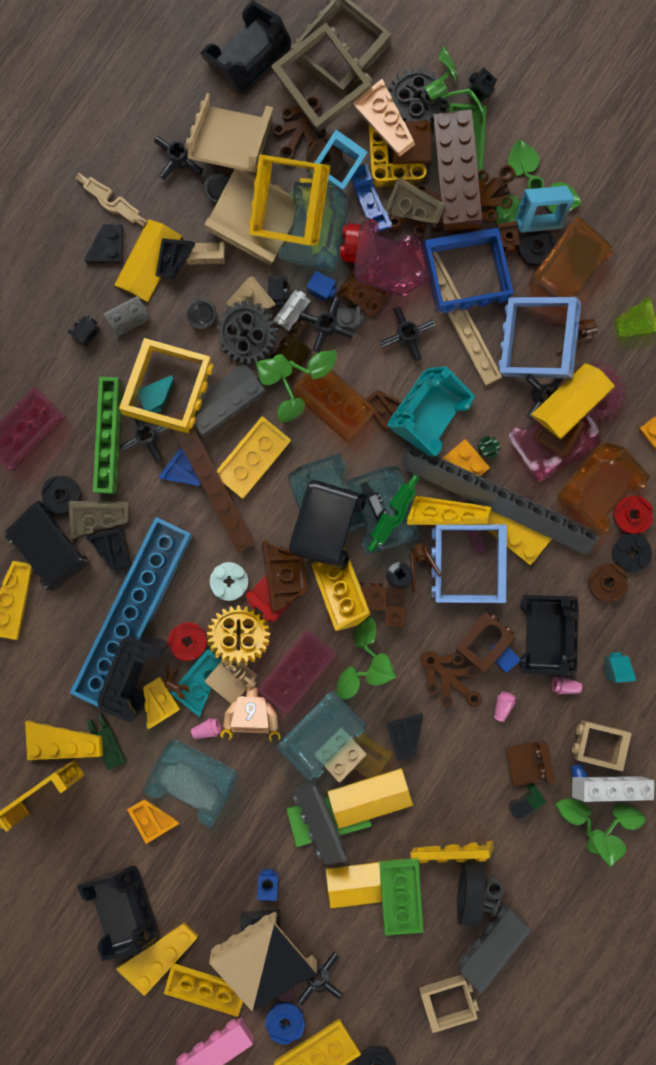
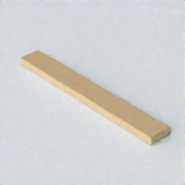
[415,250,502,386]

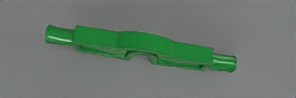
[367,474,420,553]

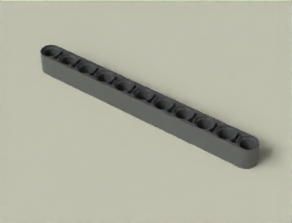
[401,446,599,554]

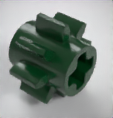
[477,435,501,460]

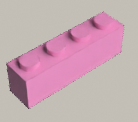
[175,1017,254,1065]

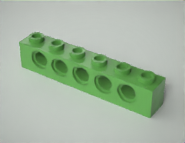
[93,377,123,495]

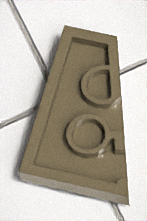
[385,178,446,223]
[69,501,129,540]

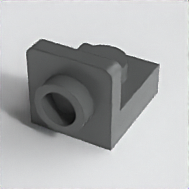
[337,306,364,329]

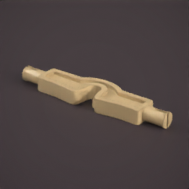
[75,173,148,228]

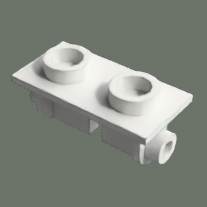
[274,290,311,331]

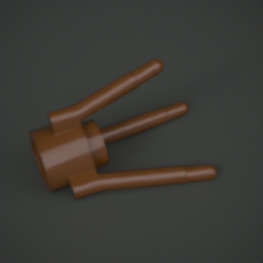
[552,318,597,355]
[408,543,441,592]

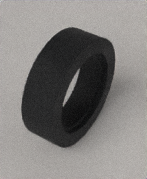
[457,863,485,927]

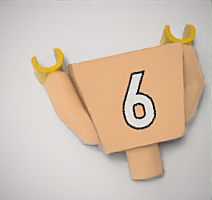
[220,687,281,742]

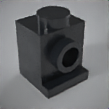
[268,277,288,307]
[67,315,100,347]

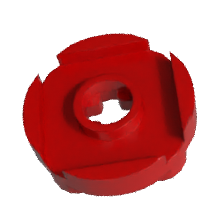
[613,496,653,534]
[168,622,207,661]

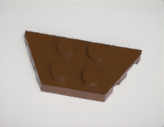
[262,541,308,613]

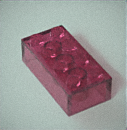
[0,387,67,471]
[257,629,337,715]

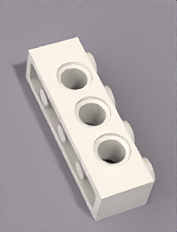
[572,776,654,802]

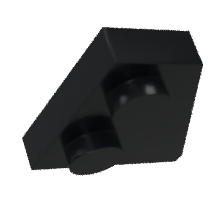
[155,238,195,280]
[386,713,423,761]

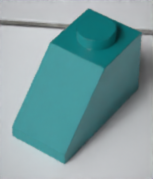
[138,376,175,414]
[604,652,636,683]

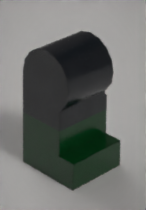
[508,783,547,819]

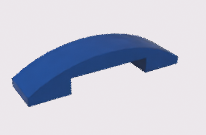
[348,163,392,233]

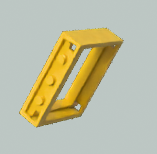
[249,154,330,246]
[119,338,214,434]

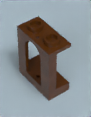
[455,612,516,674]

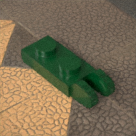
[87,714,126,770]

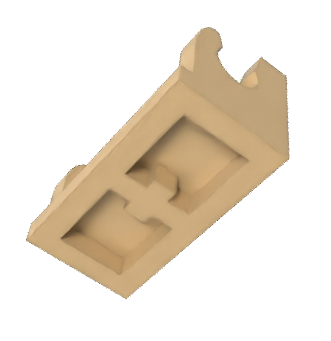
[186,241,225,264]

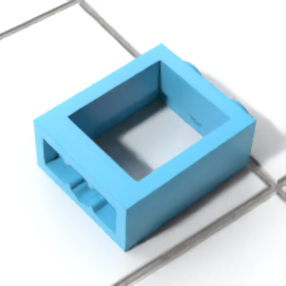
[309,130,368,195]
[515,186,574,233]

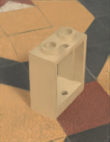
[572,720,632,771]
[419,974,479,1033]

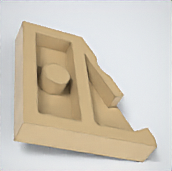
[226,276,276,310]

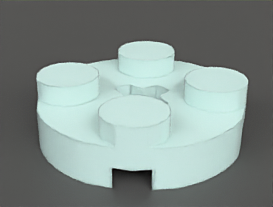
[210,562,249,601]

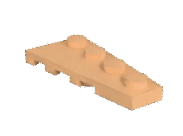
[352,79,415,157]

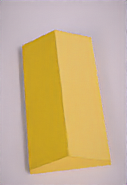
[114,219,182,303]
[531,363,615,439]
[311,547,371,631]
[327,768,413,829]
[326,859,403,908]
[164,963,243,1017]

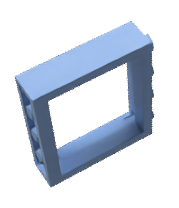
[498,297,581,379]
[431,524,507,603]

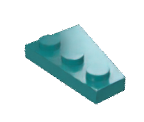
[170,648,222,717]

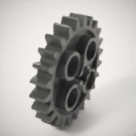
[388,67,448,125]
[216,301,278,364]

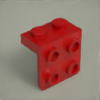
[245,575,291,622]

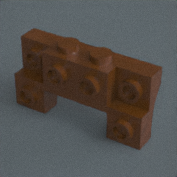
[327,582,406,627]

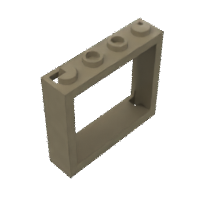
[291,0,392,98]
[271,23,373,133]

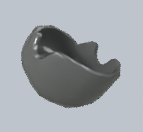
[203,173,229,203]
[186,299,217,329]

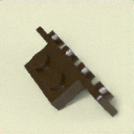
[257,320,312,385]

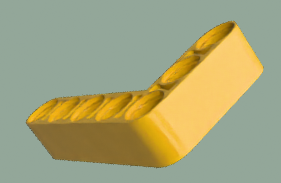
[368,123,427,188]

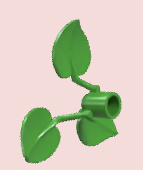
[425,46,485,125]
[496,139,581,225]
[256,349,337,423]
[337,616,396,699]
[555,799,645,867]

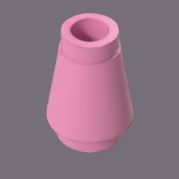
[551,675,582,694]
[494,691,516,722]
[191,718,222,739]

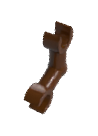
[164,663,190,699]

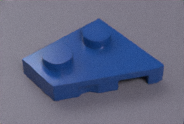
[159,448,202,486]

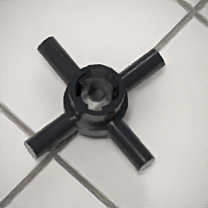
[154,135,203,180]
[299,297,354,353]
[380,306,435,362]
[525,374,564,420]
[119,418,169,463]
[297,952,344,1006]

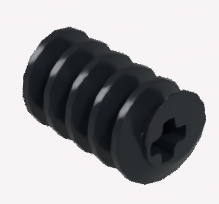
[386,562,413,587]

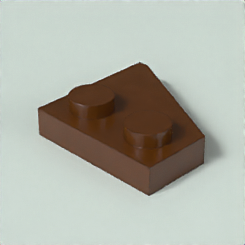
[362,390,401,432]

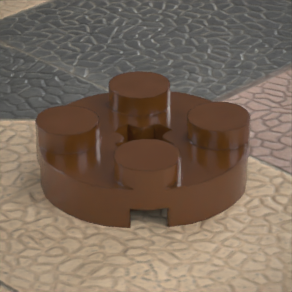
[305,138,344,176]
[587,564,628,602]

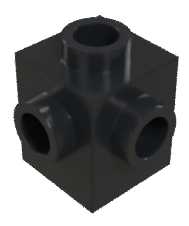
[466,67,498,103]

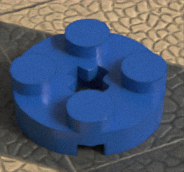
[265,1001,305,1044]

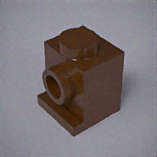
[496,221,520,253]

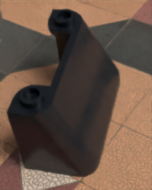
[200,0,291,94]
[289,480,367,570]
[5,501,91,591]
[519,595,579,676]
[97,636,169,723]
[77,866,158,961]

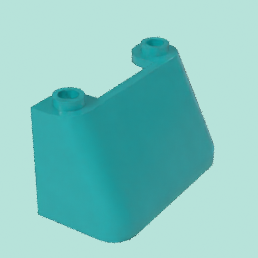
[387,366,476,457]

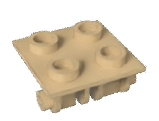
[204,659,258,704]
[315,728,367,783]

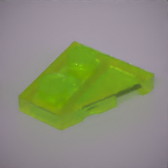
[615,297,656,339]

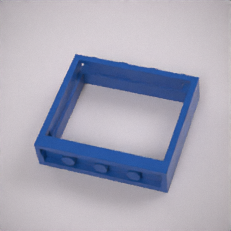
[422,228,514,313]

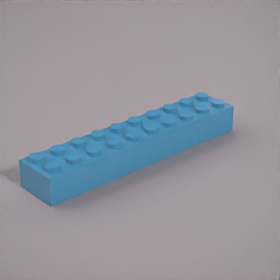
[70,517,193,707]

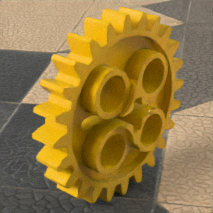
[207,605,270,666]

